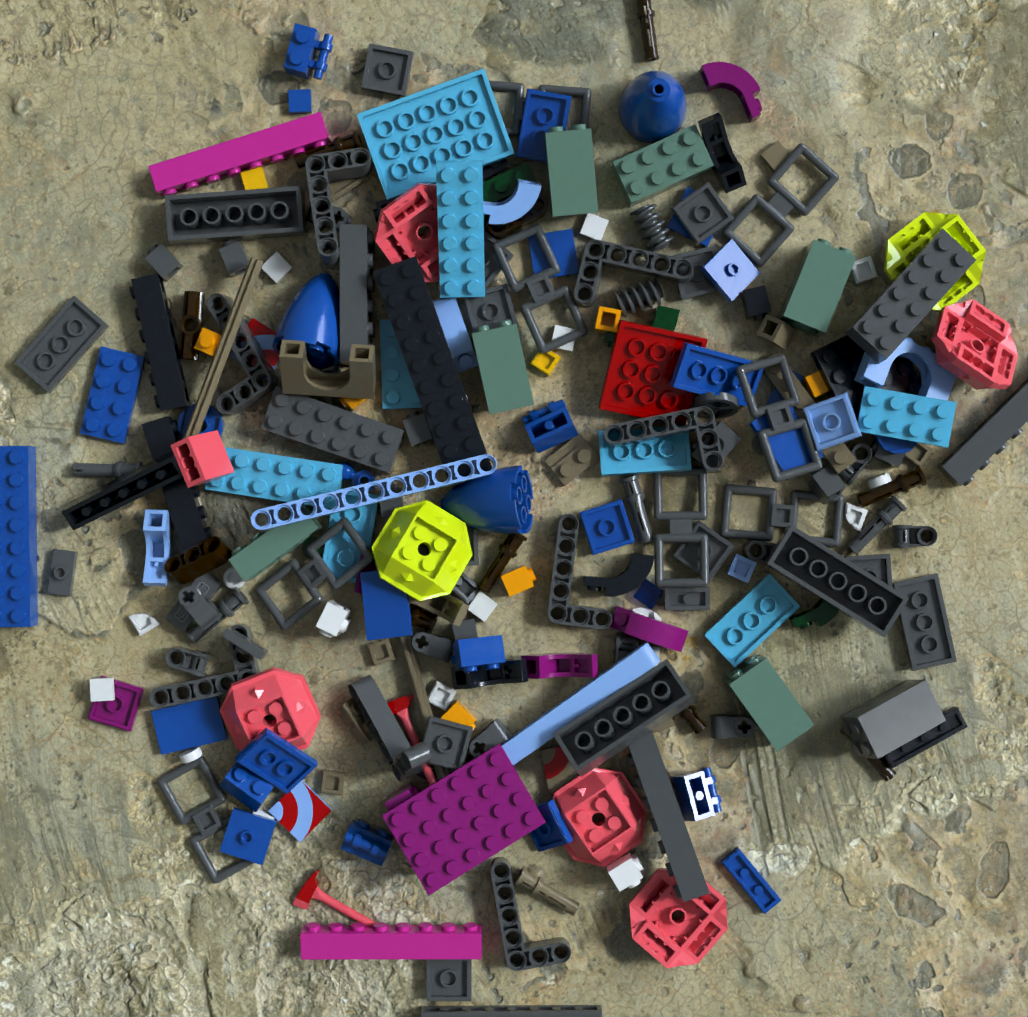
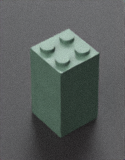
[543,124,598,217]
[777,238,857,338]
[472,319,534,414]
[724,654,814,752]

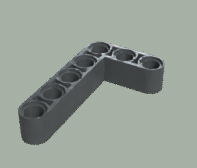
[305,148,372,266]
[574,240,694,307]
[207,293,279,415]
[604,406,723,473]
[547,514,612,629]
[149,623,260,708]
[348,675,431,782]
[491,857,571,971]

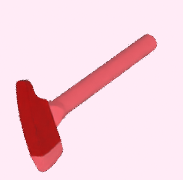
[387,694,437,785]
[293,869,377,926]

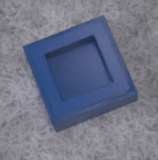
[288,89,312,114]

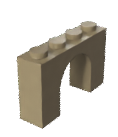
[279,340,376,399]

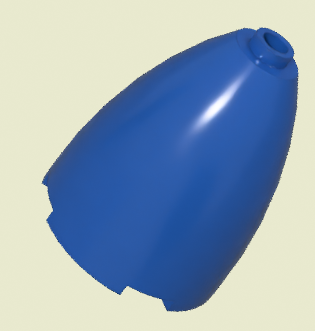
[619,71,687,144]
[272,273,340,368]
[440,465,534,534]

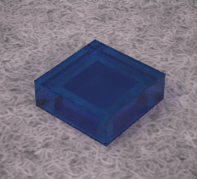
[632,579,664,610]

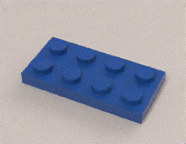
[670,342,764,406]
[80,346,145,444]

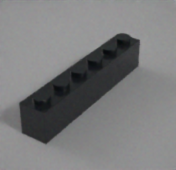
[130,273,191,413]
[141,416,214,551]
[61,451,183,531]

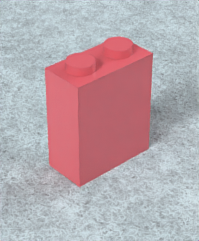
[170,430,234,488]

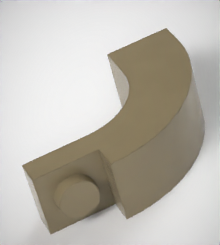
[409,594,469,627]

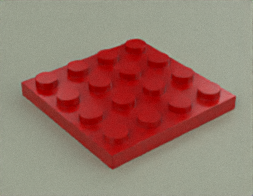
[598,320,708,425]

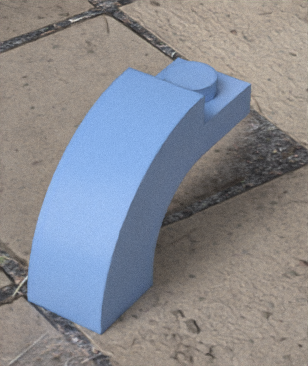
[483,179,542,224]
[433,298,479,373]
[143,509,172,586]

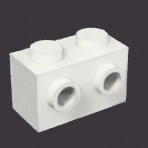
[316,600,352,638]
[606,851,644,891]

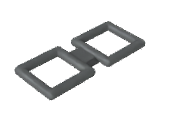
[489,80,591,137]
[722,143,839,267]
[492,224,588,354]
[735,354,823,482]
[653,467,709,587]
[720,484,844,547]
[255,517,374,631]
[157,756,254,884]

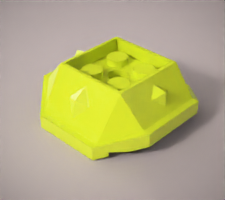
[884,212,986,312]
[371,500,472,602]

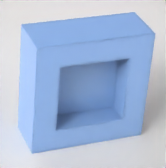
[726,553,757,583]

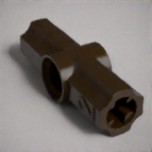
[178,291,205,361]

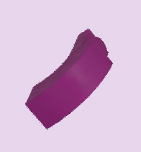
[700,62,762,122]
[609,606,689,652]
[521,653,598,679]

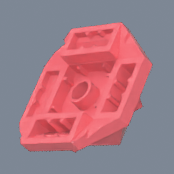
[374,182,439,283]
[931,299,1018,390]
[219,667,321,751]
[552,767,647,868]
[629,868,727,968]

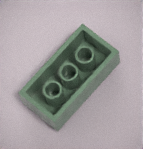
[611,125,714,207]
[229,506,324,582]

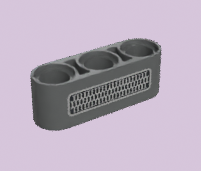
[165,572,223,634]

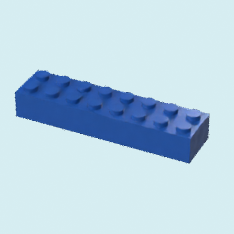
[0,446,38,627]

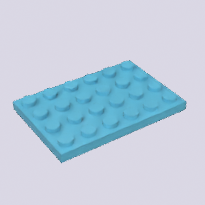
[356,68,515,200]

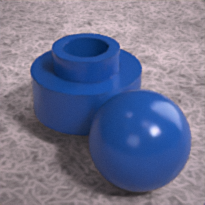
[340,462,375,491]

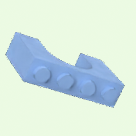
[854,337,956,401]

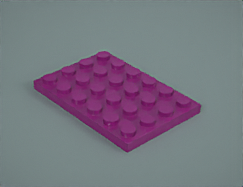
[382,743,546,896]

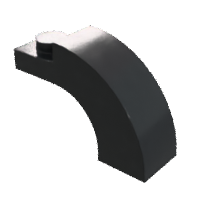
[698,112,747,193]
[583,553,655,597]
[451,658,528,690]

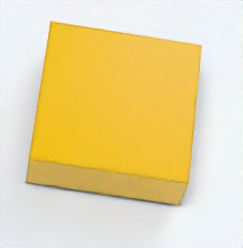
[240,167,269,190]
[530,351,561,376]

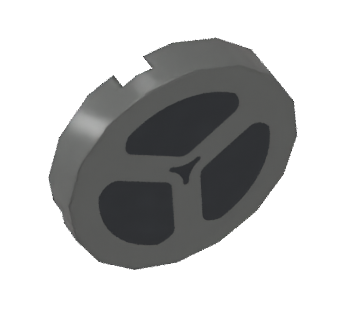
[693,392,739,418]

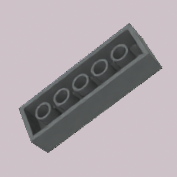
[165,186,307,245]
[339,224,375,366]
[845,228,976,364]
[261,386,406,473]
[764,525,909,637]
[553,659,695,777]

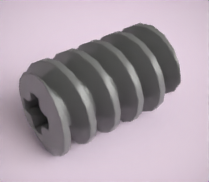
[630,204,673,252]
[613,277,664,317]

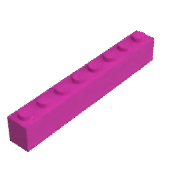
[148,112,331,197]
[300,922,482,960]

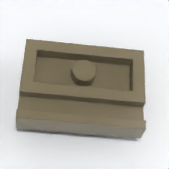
[545,433,600,486]

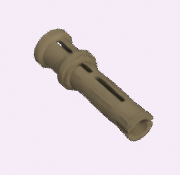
[514,866,580,916]

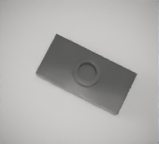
[47,549,78,596]
[664,587,710,610]
[222,627,268,660]

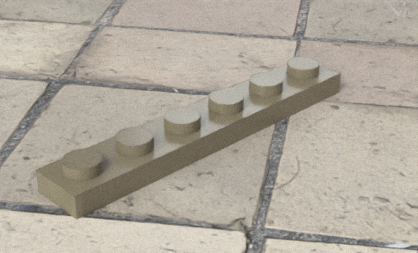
[763,352,857,474]

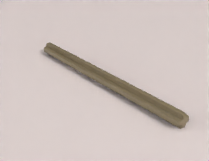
[183,257,263,439]
[397,636,450,780]

